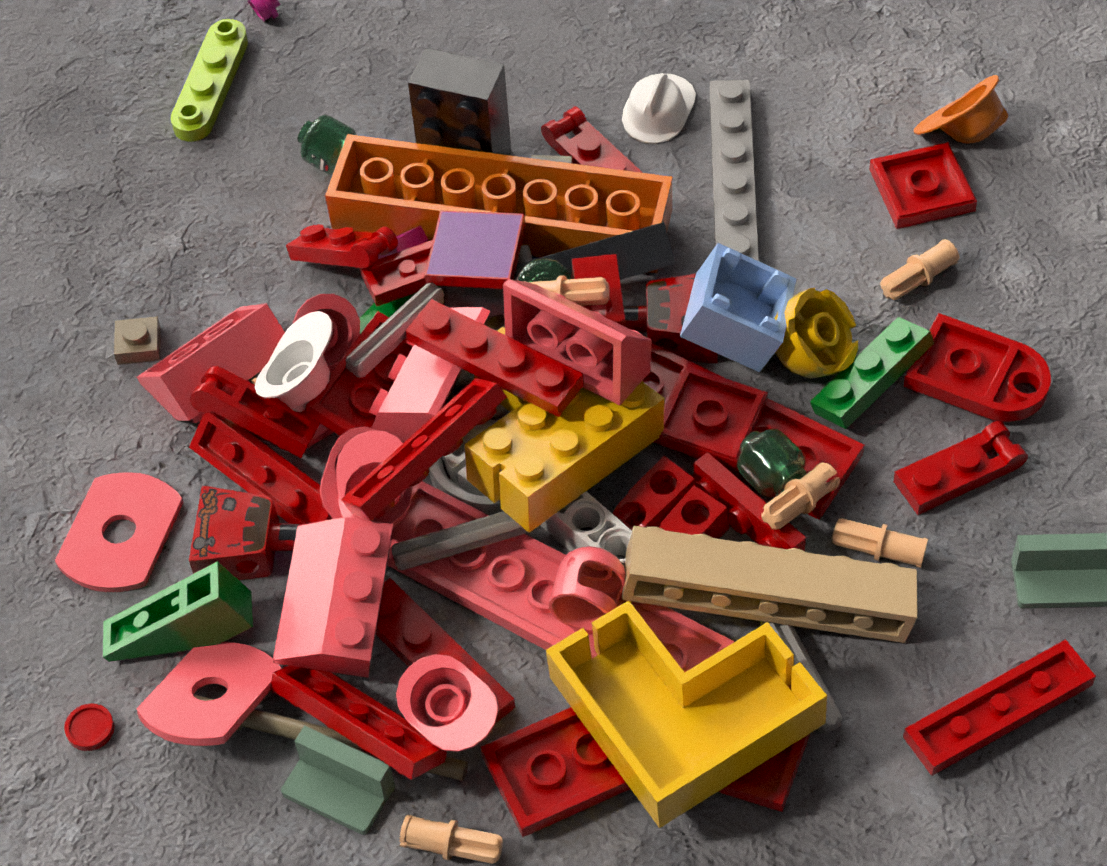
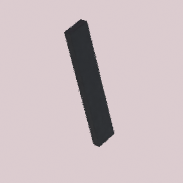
[438,222,676,318]

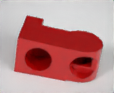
[612,456,696,530]
[659,485,729,539]

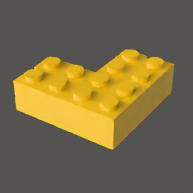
[464,327,665,533]
[546,601,827,828]

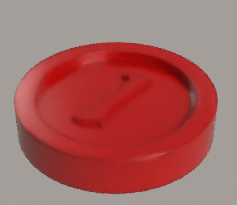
[64,703,115,751]

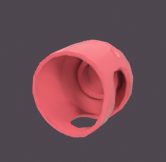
[549,546,626,632]

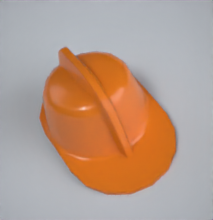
[914,75,1008,144]

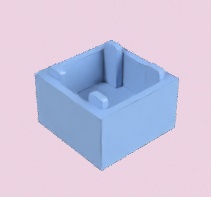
[680,243,796,372]

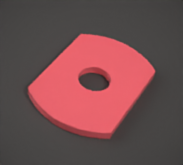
[55,473,183,592]
[137,642,281,746]

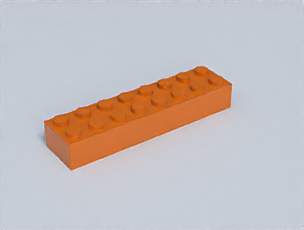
[325,134,673,273]

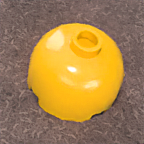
[774,288,858,379]

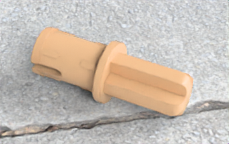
[880,239,959,300]
[523,275,610,306]
[761,462,840,529]
[832,518,928,568]
[400,815,503,864]

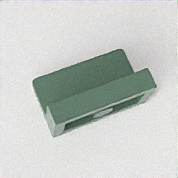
[1011,533,1107,608]
[281,725,395,835]

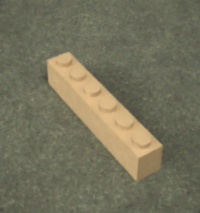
[622,526,917,643]

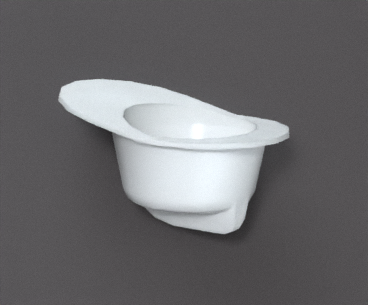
[622,73,696,144]
[255,311,333,412]

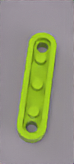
[171,19,248,142]

